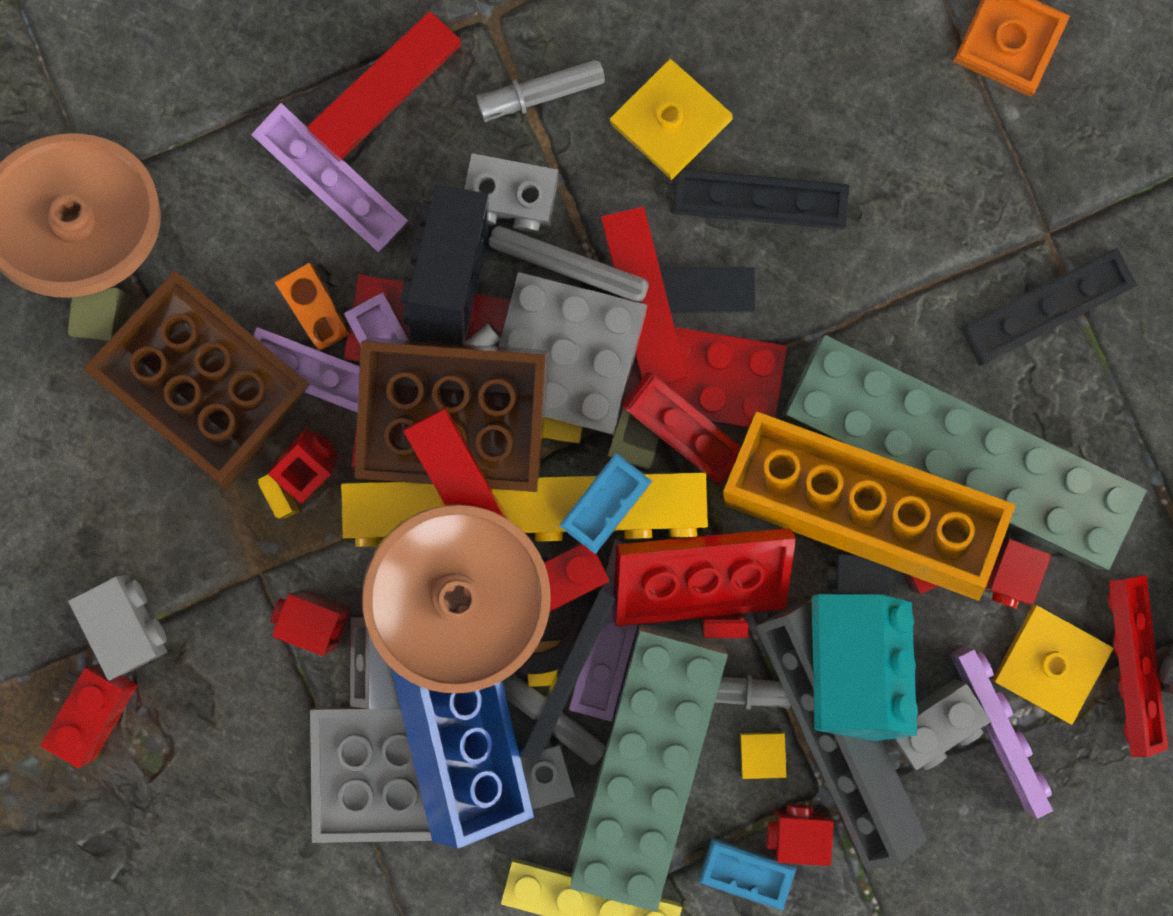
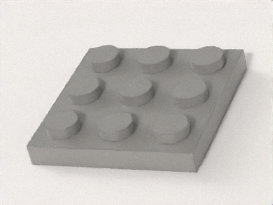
[499,272,648,435]
[310,707,432,843]

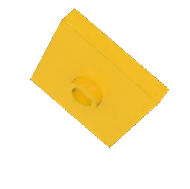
[609,59,733,180]
[991,605,1114,725]

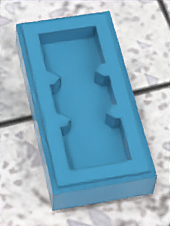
[559,453,652,554]
[698,838,796,911]

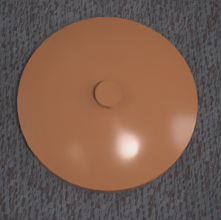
[0,133,161,298]
[362,504,551,693]

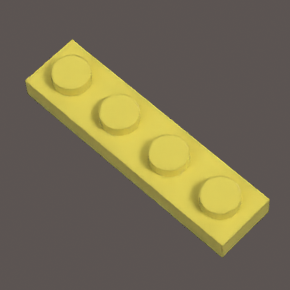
[501,858,682,916]

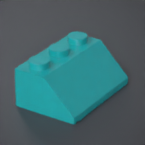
[812,594,918,741]

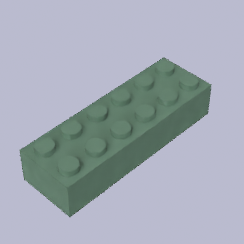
[570,624,728,912]

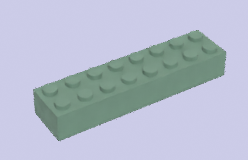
[781,335,1147,570]

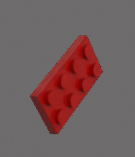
[612,528,796,627]

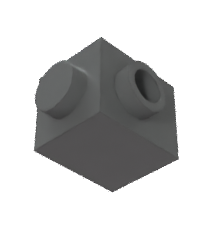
[519,738,575,810]

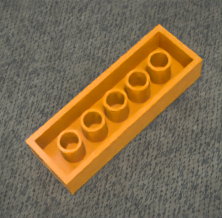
[723,412,1016,601]

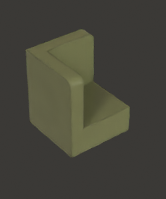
[68,288,130,342]
[607,409,659,470]

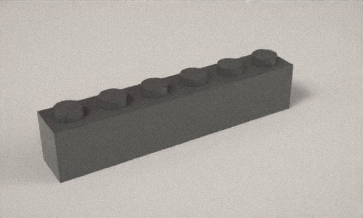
[755,599,927,870]

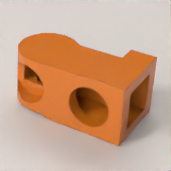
[275,263,350,352]

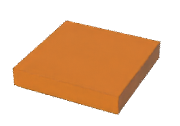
[952,0,1070,97]

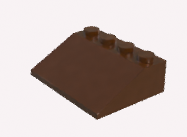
[83,270,310,491]
[355,338,550,492]

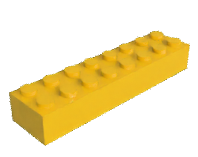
[341,473,708,547]

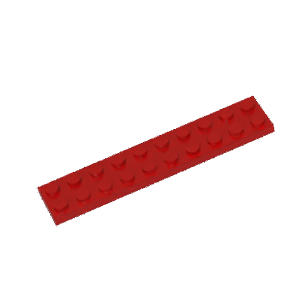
[344,274,787,429]

